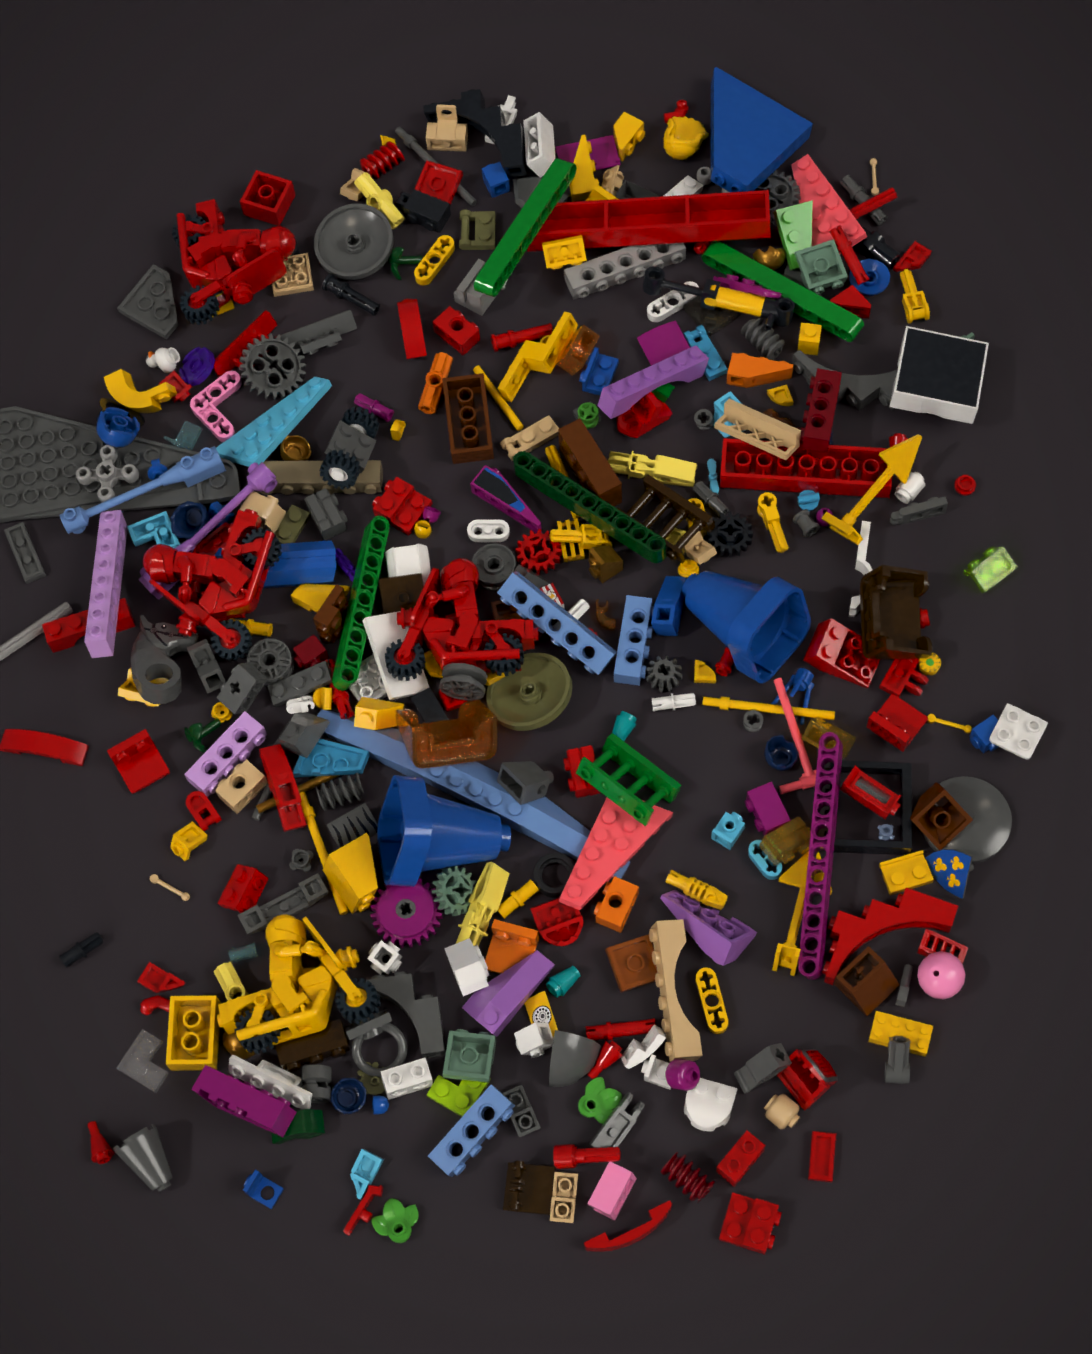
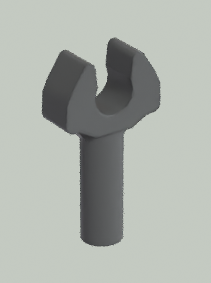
[895,964,913,1007]

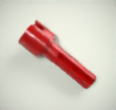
[553,1144,621,1169]

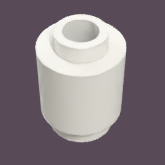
[895,472,925,504]

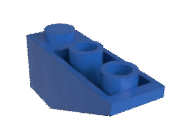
[651,576,687,636]

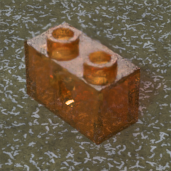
[556,324,600,376]

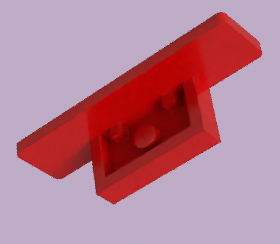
[213,310,277,377]

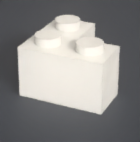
[444,938,490,996]

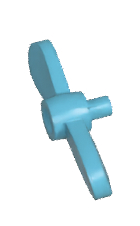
[707,458,719,494]

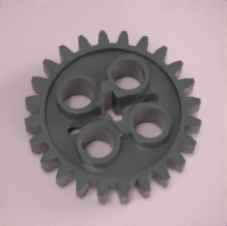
[754,170,801,226]
[239,333,306,400]

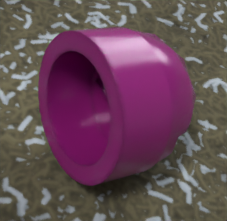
[423,506,441,523]
[816,508,833,526]

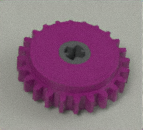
[370,878,443,948]

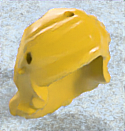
[663,116,709,160]

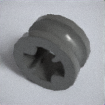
[694,409,714,430]
[743,710,763,732]

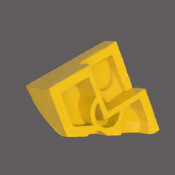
[291,584,350,612]

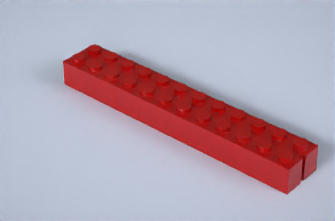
[527,190,771,252]

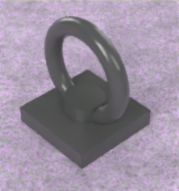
[345,1008,408,1077]

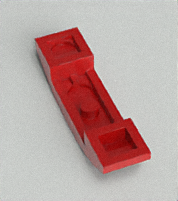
[0,729,89,766]
[584,1200,672,1252]

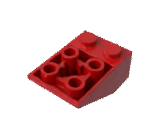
[803,618,880,688]

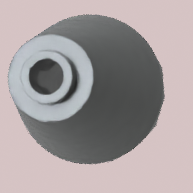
[113,1123,173,1192]

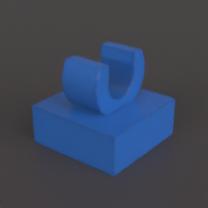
[208,501,234,529]

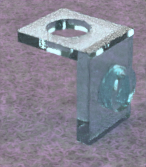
[163,421,203,450]

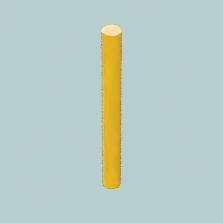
[473,365,524,431]

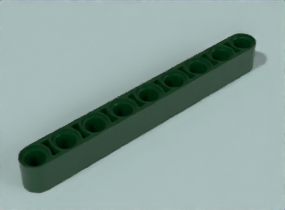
[513,451,666,563]

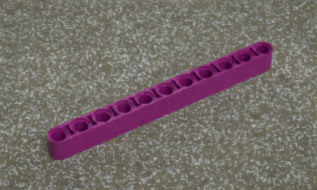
[798,732,843,980]

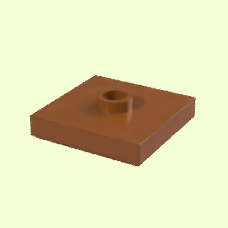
[605,934,657,992]

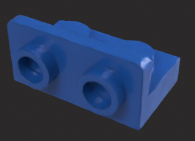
[579,347,619,396]

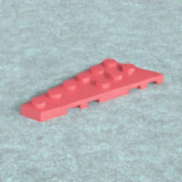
[791,154,867,254]
[559,797,673,910]

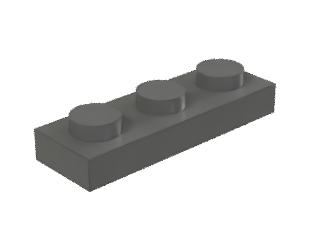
[267,661,333,708]

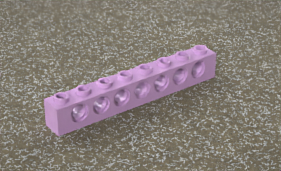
[84,510,128,658]

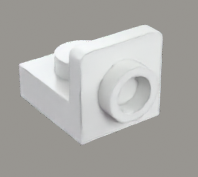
[641,1054,671,1090]

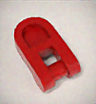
[186,791,222,831]

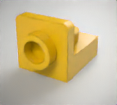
[171,821,208,861]

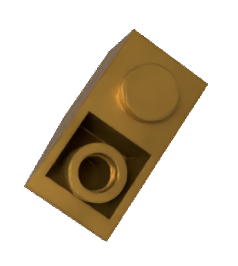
[588,545,623,584]

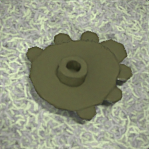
[357,1062,385,1095]

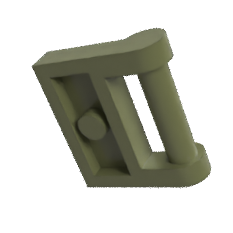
[459,210,496,250]

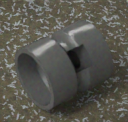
[301,1065,332,1103]

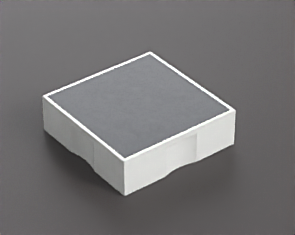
[889,326,989,424]

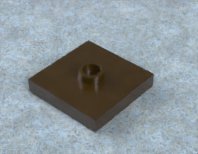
[379,573,424,614]

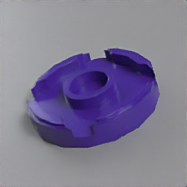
[179,347,215,386]

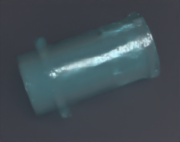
[228,943,258,964]

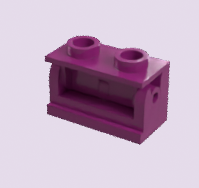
[745,781,791,838]

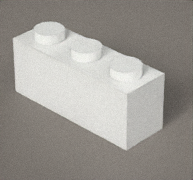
[523,112,556,177]

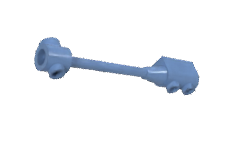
[59,446,226,534]

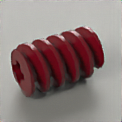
[661,1152,715,1203]

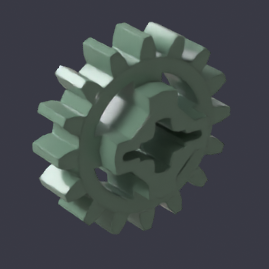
[432,866,476,916]

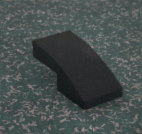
[411,687,452,739]

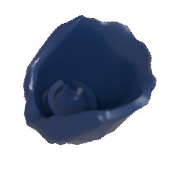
[170,501,209,539]

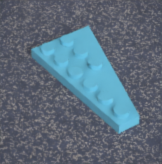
[216,376,332,467]

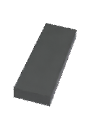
[4,522,46,584]

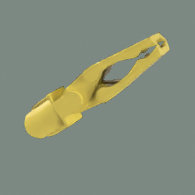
[608,451,697,487]
[456,862,510,946]

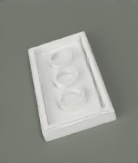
[362,611,429,700]

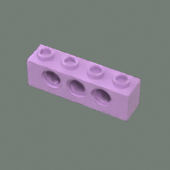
[184,711,267,797]

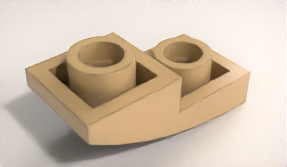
[550,1171,579,1223]

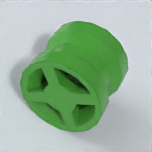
[578,402,599,429]

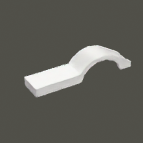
[848,521,873,617]

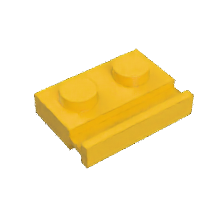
[879,850,934,895]

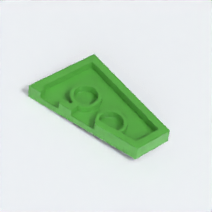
[773,200,813,271]

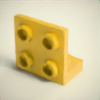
[542,235,587,269]

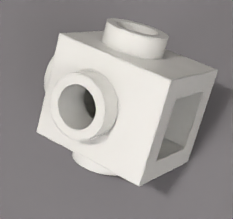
[367,940,402,975]

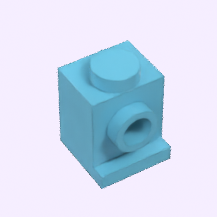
[711,812,745,850]

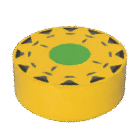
[918,653,941,675]

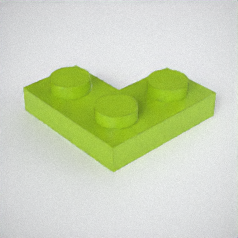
[427,1075,491,1117]

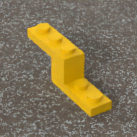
[497,312,578,402]

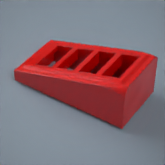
[917,929,968,964]

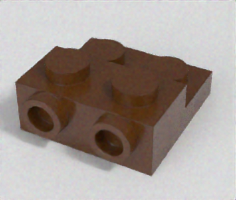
[313,584,348,644]

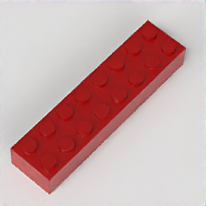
[720,438,892,498]

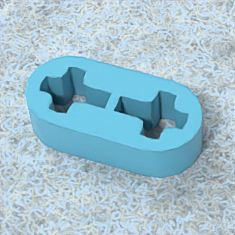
[748,840,782,880]

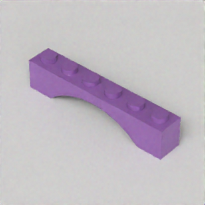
[598,345,709,419]

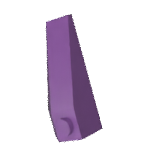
[660,890,757,966]
[462,950,555,1037]

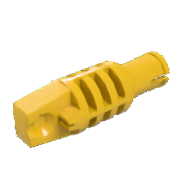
[666,870,728,910]

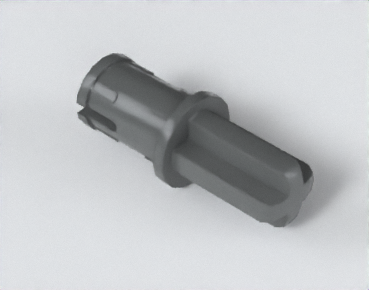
[693,481,729,518]

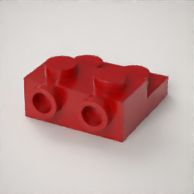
[372,476,433,535]
[719,1192,782,1255]

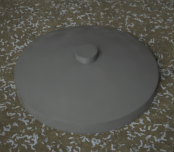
[314,204,394,280]
[922,776,1012,864]

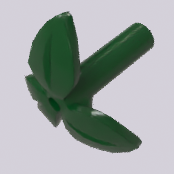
[389,247,423,280]
[184,719,221,753]

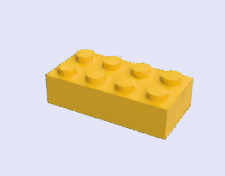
[868,1011,933,1057]

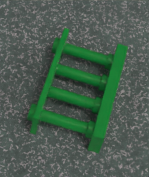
[576,733,682,826]

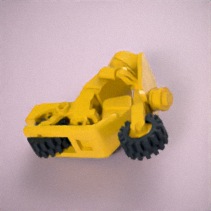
[217,914,381,1054]

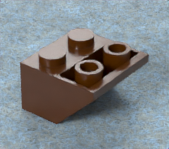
[834,946,900,1017]

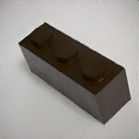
[275,1019,350,1072]

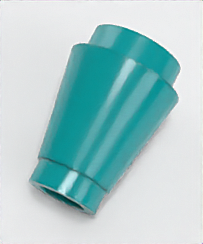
[612,711,637,741]
[546,966,581,998]

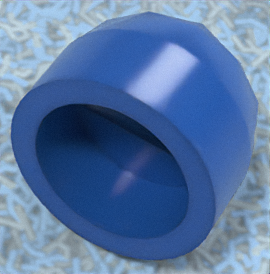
[372,1095,389,1115]

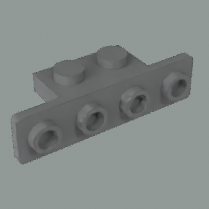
[275,310,357,355]

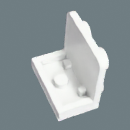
[989,703,1048,760]

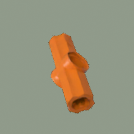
[418,352,453,415]

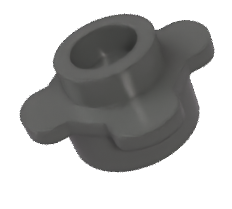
[289,849,314,872]

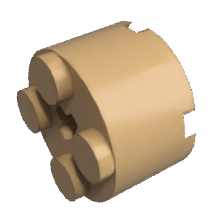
[240,491,286,534]

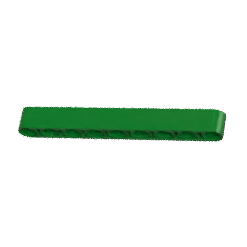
[474,158,577,297]
[701,241,864,342]
[332,516,390,691]

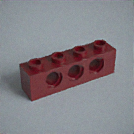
[800,368,842,453]

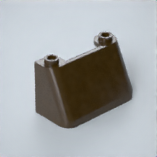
[860,565,933,659]

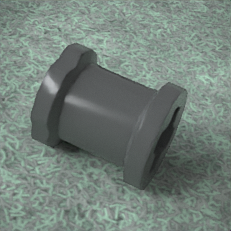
[793,509,820,538]

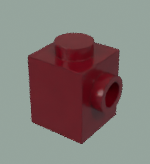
[293,634,329,669]

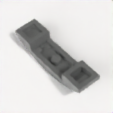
[237,873,329,935]

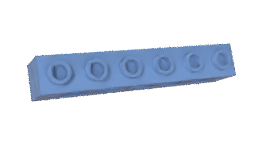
[497,571,617,675]

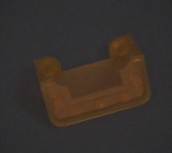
[396,700,497,768]

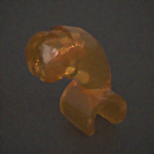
[596,599,616,630]

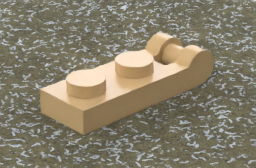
[500,415,559,461]

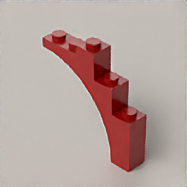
[822,888,958,985]

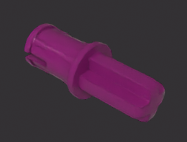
[354,393,394,422]

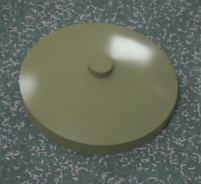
[486,653,573,731]

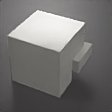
[454,259,496,316]

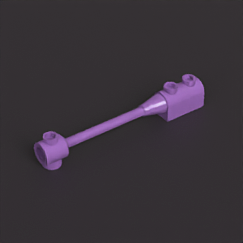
[139,462,278,599]

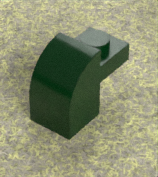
[271,1109,325,1144]

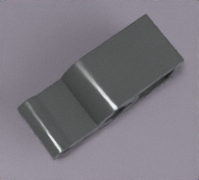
[734,1043,792,1094]

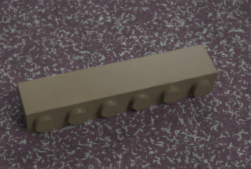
[257,460,383,495]

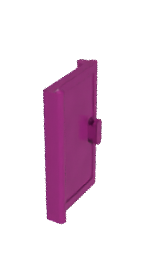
[555,135,621,170]

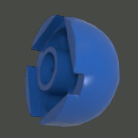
[96,407,140,447]

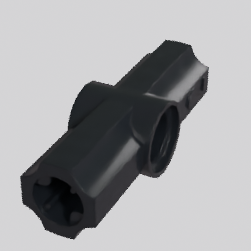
[856,224,901,269]

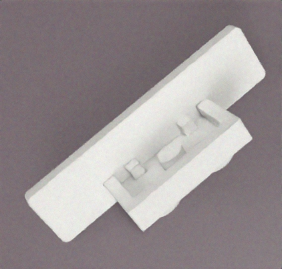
[228,1055,312,1109]

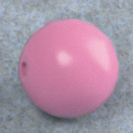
[917,951,965,1000]

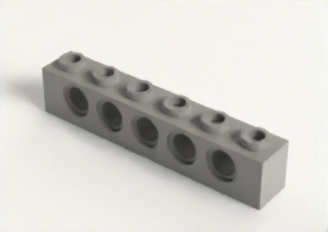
[564,243,686,300]

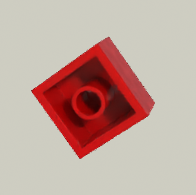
[240,170,296,226]

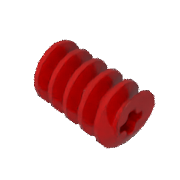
[360,141,405,179]

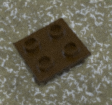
[503,1161,555,1215]

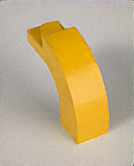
[104,369,177,413]

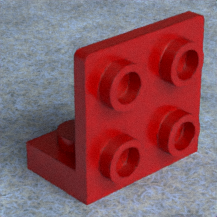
[867,694,928,752]
[107,729,170,794]

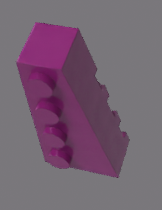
[191,1065,297,1137]

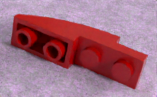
[259,744,307,832]

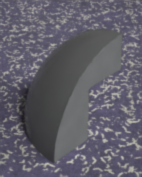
[549,1030,602,1087]

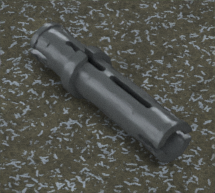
[840,175,888,226]

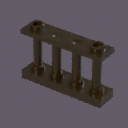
[617,474,715,564]

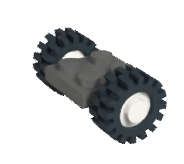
[319,407,379,490]

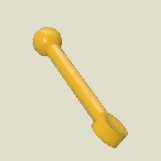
[927,714,972,733]

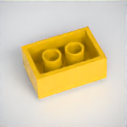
[166,996,221,1071]

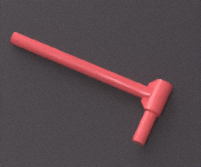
[773,678,817,795]

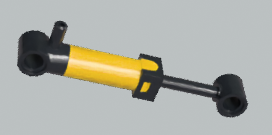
[643,266,795,330]

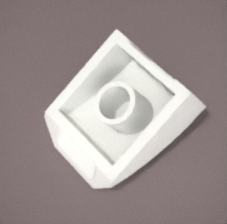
[385,544,431,586]

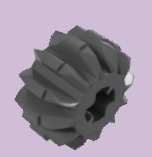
[646,655,683,693]

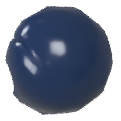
[764,735,798,771]
[331,1078,367,1114]

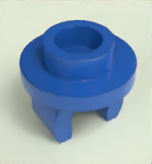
[147,459,168,480]

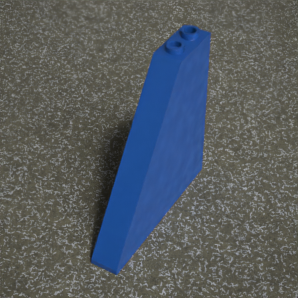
[711,67,813,192]

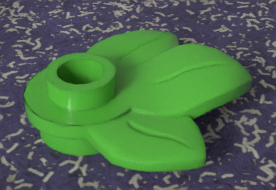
[578,1077,622,1124]
[372,1198,419,1243]

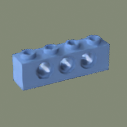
[614,595,654,686]
[428,1084,515,1177]

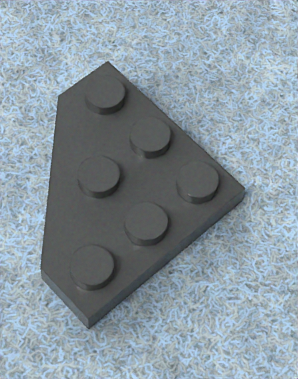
[117,264,179,340]

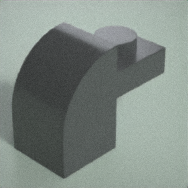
[187,639,226,694]

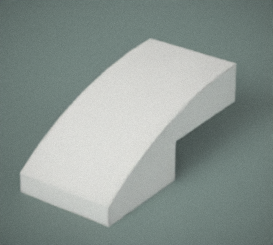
[621,1025,666,1069]

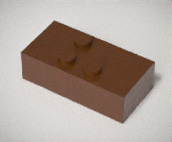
[442,373,494,464]
[558,418,622,507]

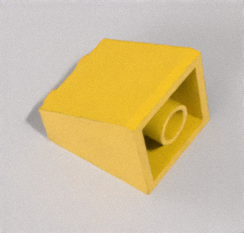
[323,833,378,914]

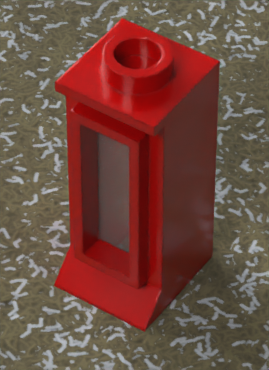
[840,765,901,820]

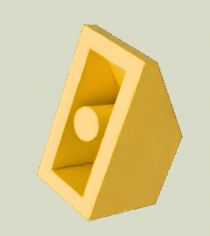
[354,697,404,730]

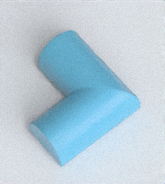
[127,511,180,548]

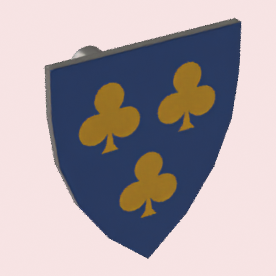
[925,849,974,899]

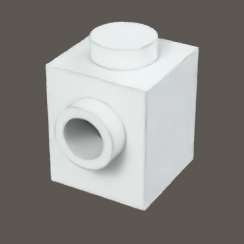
[514,1022,554,1058]

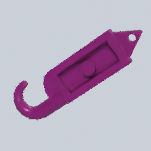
[713,274,782,298]

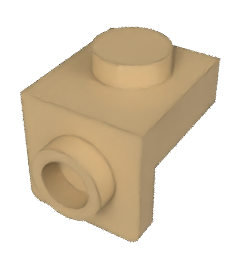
[340,168,371,201]
[684,531,717,565]

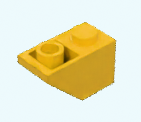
[613,112,645,161]

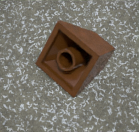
[910,782,973,851]

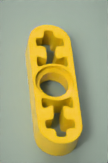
[414,235,455,285]
[696,967,728,1034]

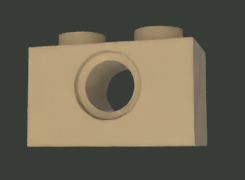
[215,759,267,814]

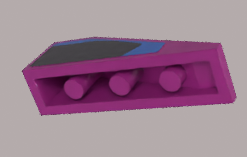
[470,465,542,533]

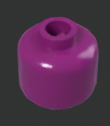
[665,1059,700,1091]

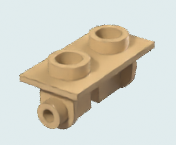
[601,165,624,197]

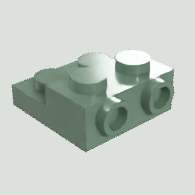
[794,239,848,295]
[443,1029,496,1083]

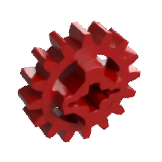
[515,529,562,575]

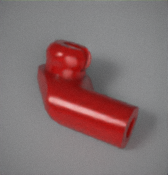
[140,995,170,1015]

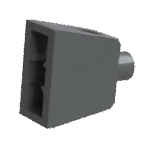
[497,761,554,805]

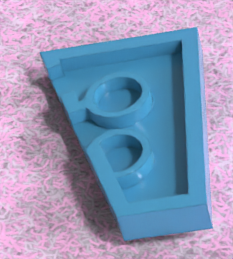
[292,739,370,777]

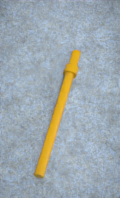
[702,696,835,720]
[299,792,348,915]

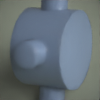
[877,824,895,840]

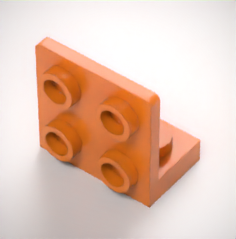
[485,919,539,974]

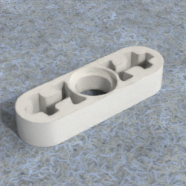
[647,281,699,322]

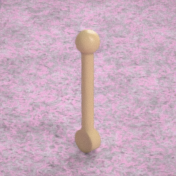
[870,158,879,196]
[150,874,190,901]

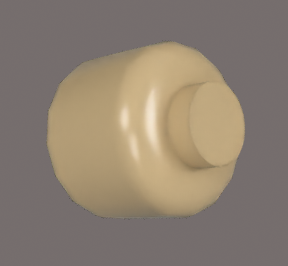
[764,1094,800,1129]

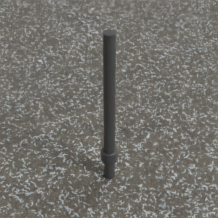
[395,127,477,207]

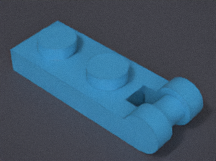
[683,325,728,381]

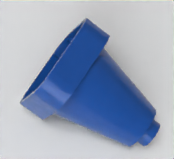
[682,571,811,683]
[377,775,511,887]

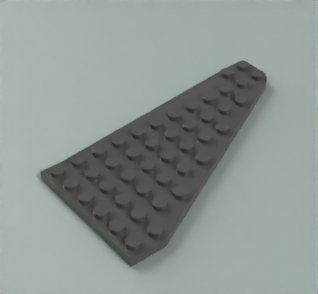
[0,406,241,523]

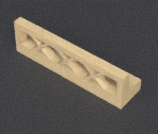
[714,399,801,460]

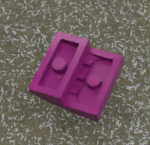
[637,320,690,366]

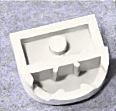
[684,1078,737,1131]

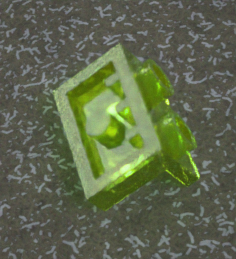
[963,546,1018,593]

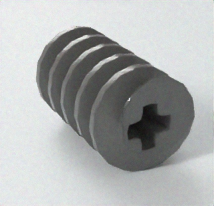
[741,317,785,360]
[315,773,364,811]

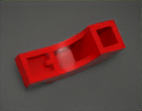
[397,299,427,359]

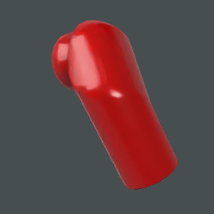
[663,100,688,123]

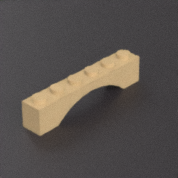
[649,919,703,1062]

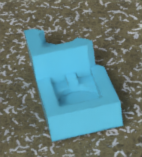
[350,1149,384,1200]

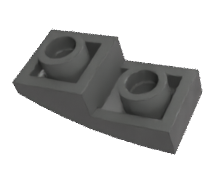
[502,1085,541,1137]

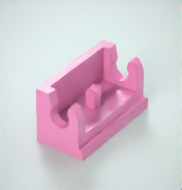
[587,1162,637,1221]

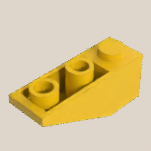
[569,135,599,202]

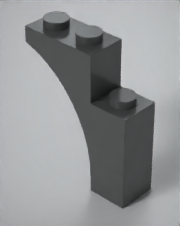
[366,971,446,1059]

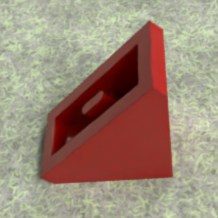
[830,285,871,319]

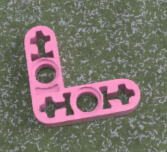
[190,371,242,442]

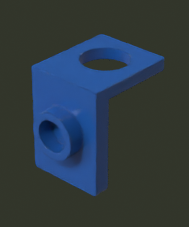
[243,1169,284,1209]

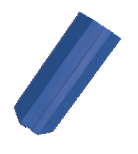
[214,540,336,588]

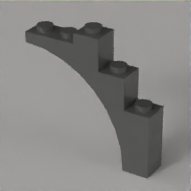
[792,350,898,411]

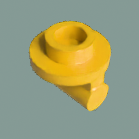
[312,687,333,710]

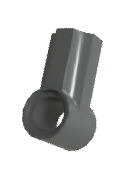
[884,1036,910,1084]

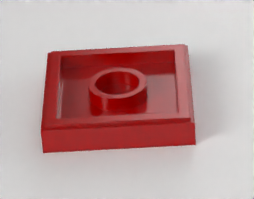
[414,160,463,205]

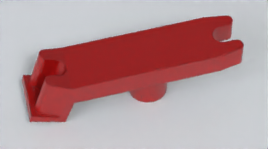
[343,1185,383,1236]

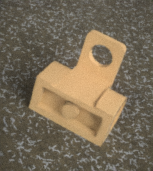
[426,105,468,151]

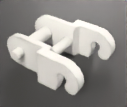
[286,695,315,714]

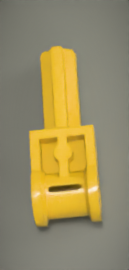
[900,269,930,323]
[757,492,789,553]
[550,524,612,549]

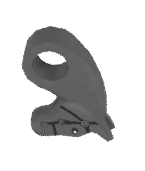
[130,615,199,704]

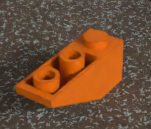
[727,353,794,388]

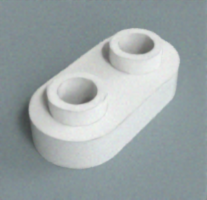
[467,520,510,542]

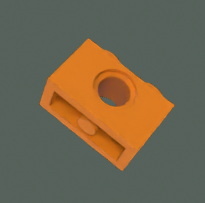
[594,876,639,933]

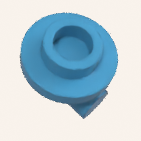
[797,490,820,511]

